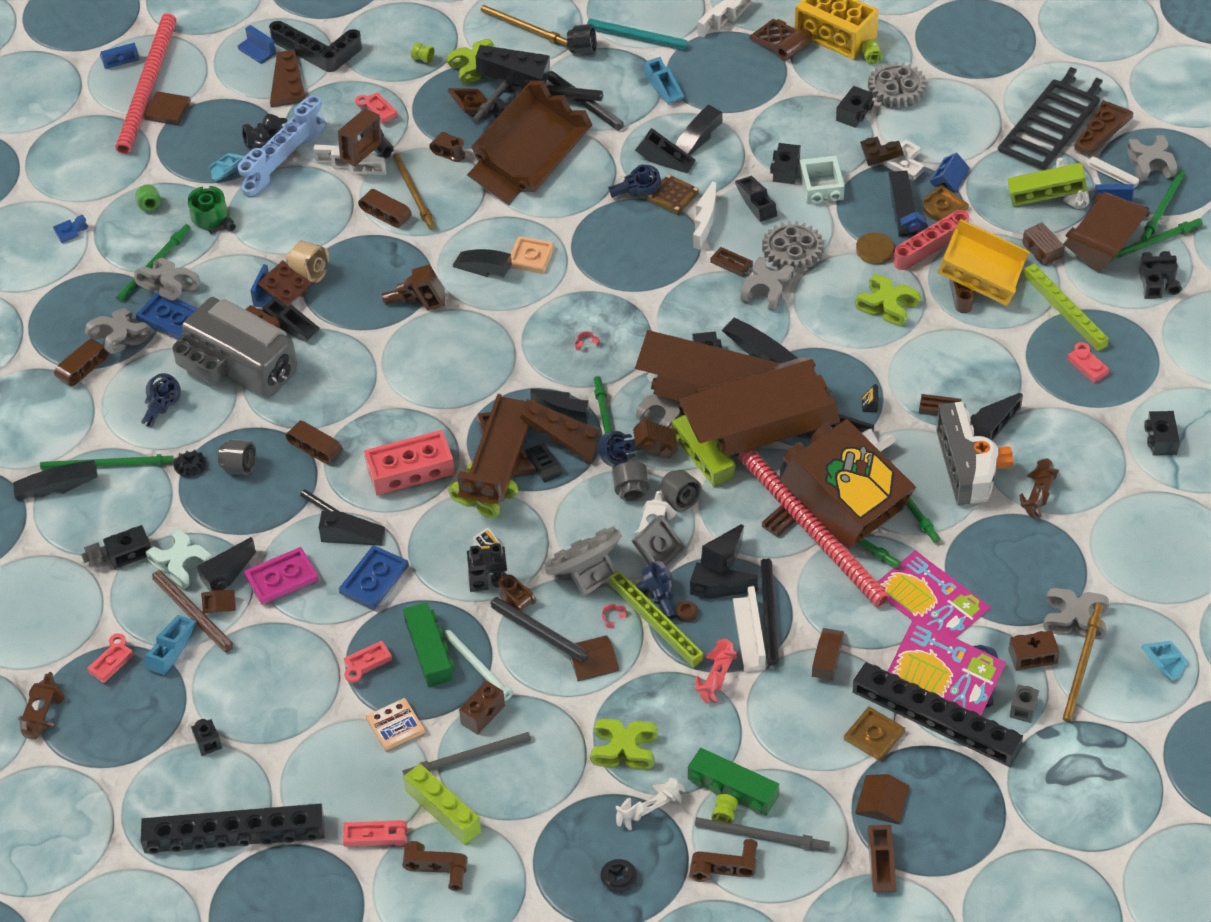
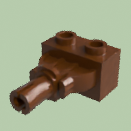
[382,264,445,311]

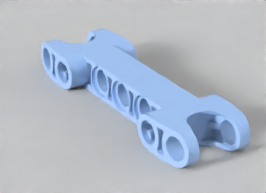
[238,96,325,196]

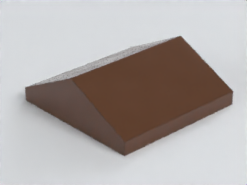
[448,88,493,118]
[569,635,619,681]
[855,774,910,825]

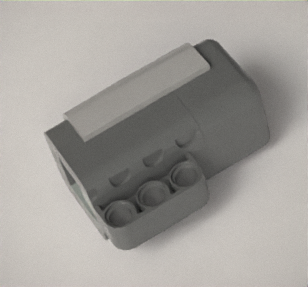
[172,297,298,398]

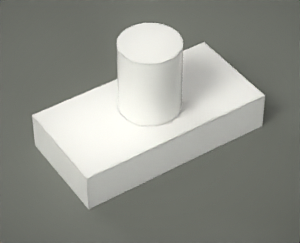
[862,429,897,452]

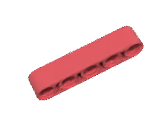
[894,210,969,270]

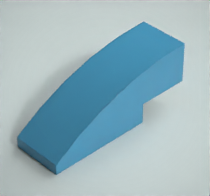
[643,57,684,104]
[145,615,197,675]

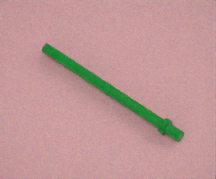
[40,454,174,470]

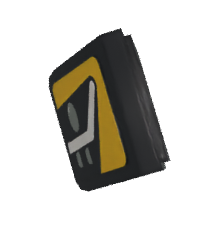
[862,384,879,412]

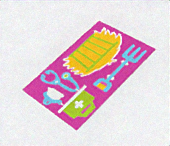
[877,550,991,638]
[887,618,1006,716]

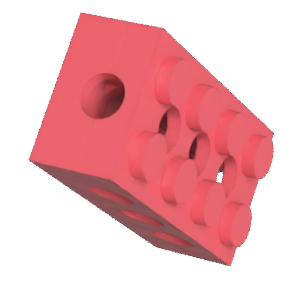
[364,430,455,496]

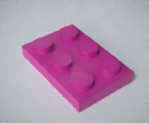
[244,547,319,605]

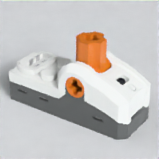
[936,402,1014,505]

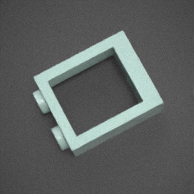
[799,156,845,204]

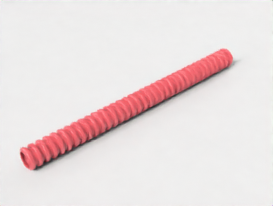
[115,13,177,154]
[738,449,889,607]

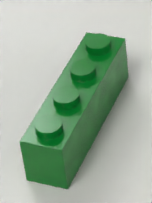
[403,602,455,687]
[688,747,780,816]

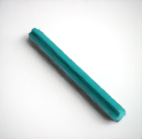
[587,18,687,50]

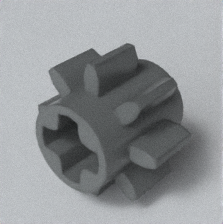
[81,542,108,567]

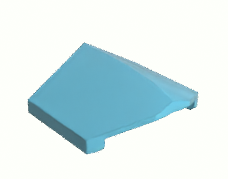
[209,153,245,181]
[1141,641,1188,680]

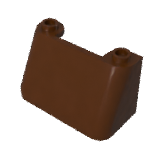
[1063,192,1149,273]

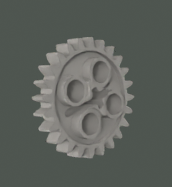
[868,62,927,108]
[762,221,824,271]

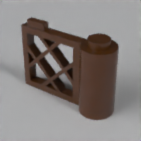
[749,19,813,61]

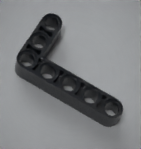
[269,21,362,72]

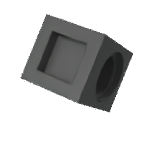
[1010,684,1039,723]

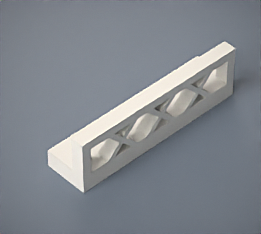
[733,586,766,672]

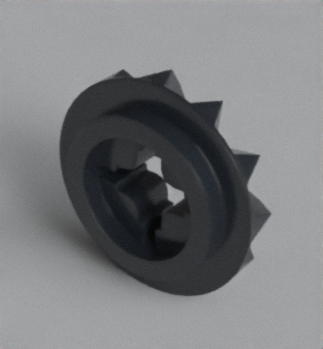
[173,449,206,477]
[600,859,637,894]

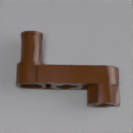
[689,839,758,882]
[402,841,468,891]

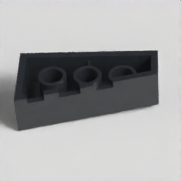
[475,45,550,89]

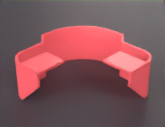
[575,331,600,350]
[602,604,626,628]

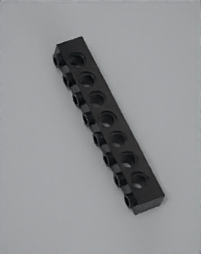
[852,662,1023,767]
[141,803,325,854]

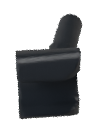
[209,217,236,235]

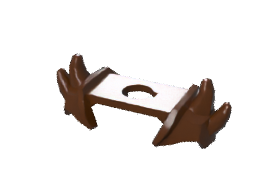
[1019,458,1059,518]
[18,672,65,739]

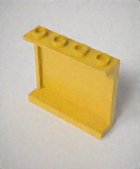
[937,219,1030,306]

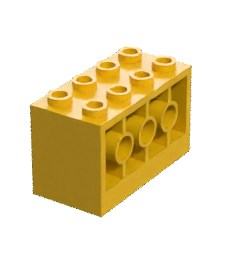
[795,0,879,60]

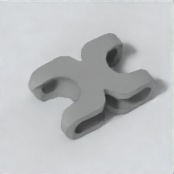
[1127,135,1177,182]
[741,257,794,310]
[134,258,200,300]
[85,308,152,354]
[636,395,685,428]
[1043,588,1109,639]

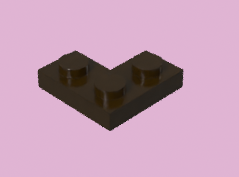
[860,136,904,166]

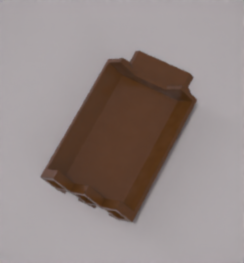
[467,81,592,205]
[635,330,781,401]
[679,356,840,456]

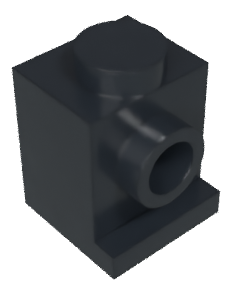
[191,719,222,756]

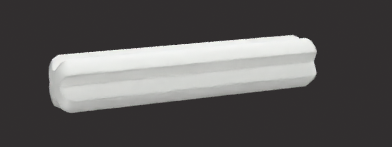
[1088,157,1139,188]

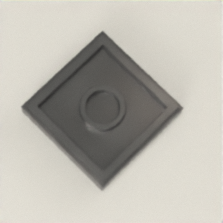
[632,515,685,566]

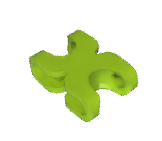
[447,39,495,84]
[854,274,921,326]
[448,462,518,519]
[590,719,658,770]

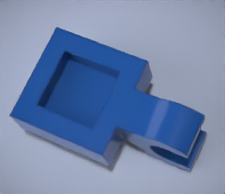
[900,211,928,233]
[53,215,89,243]

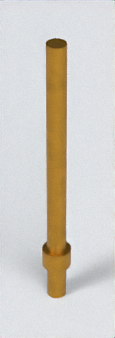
[481,5,568,47]
[393,154,436,230]
[1062,603,1104,722]

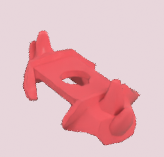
[695,639,737,704]

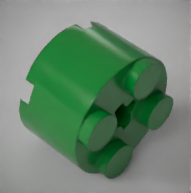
[188,186,228,230]

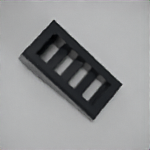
[526,443,562,482]

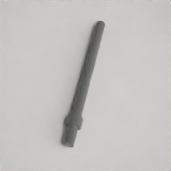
[472,80,510,124]
[402,732,531,776]
[695,817,830,851]

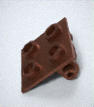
[258,260,312,306]

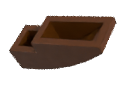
[812,628,844,680]
[867,825,896,892]

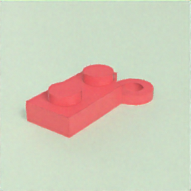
[355,92,398,124]
[1067,342,1110,383]
[87,633,134,684]
[344,641,392,683]

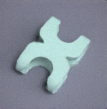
[146,528,212,590]

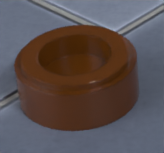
[676,601,697,623]

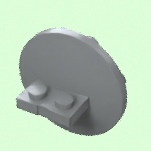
[544,526,622,596]

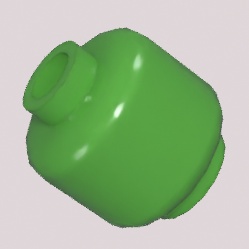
[135,184,161,212]

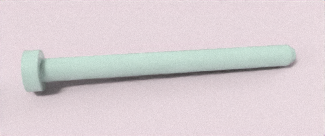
[444,630,513,701]

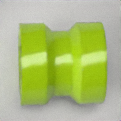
[861,39,883,64]
[411,42,435,64]
[711,794,738,824]

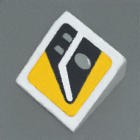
[472,528,502,549]

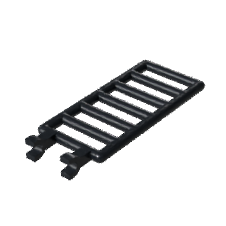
[998,67,1103,170]

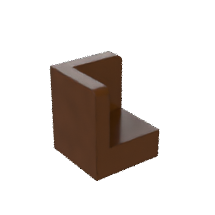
[201,590,236,614]

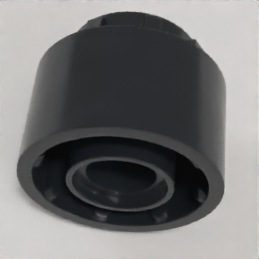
[567,24,597,56]

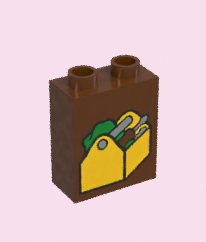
[780,419,916,549]

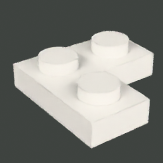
[883,140,925,181]

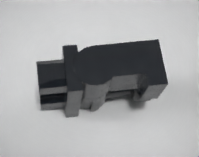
[1139,251,1182,299]
[467,543,507,592]

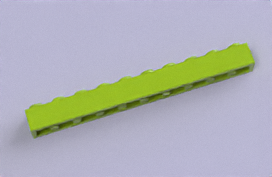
[1024,263,1109,351]
[609,570,703,668]

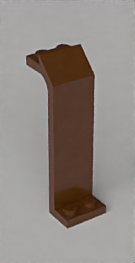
[457,394,536,504]

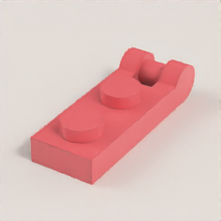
[343,820,407,847]

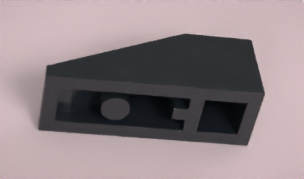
[635,128,696,173]
[970,393,1023,441]
[318,511,385,546]
[700,524,744,574]
[197,537,256,591]
[690,562,758,599]

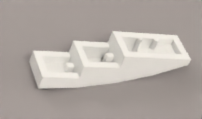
[697,0,752,38]
[313,144,387,175]
[693,182,716,250]

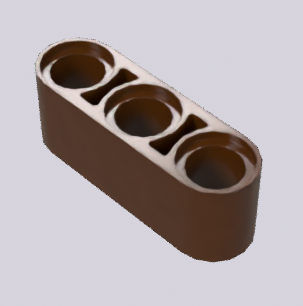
[358,189,412,228]
[949,279,974,313]
[54,339,109,386]
[285,420,343,464]

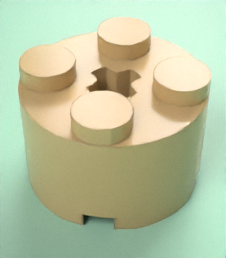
[286,240,329,283]

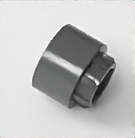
[218,439,256,476]
[612,462,649,501]
[660,470,702,511]

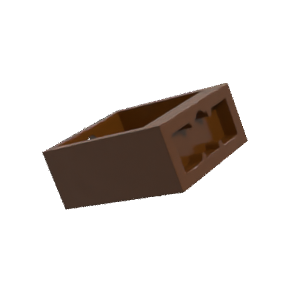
[338,109,381,167]

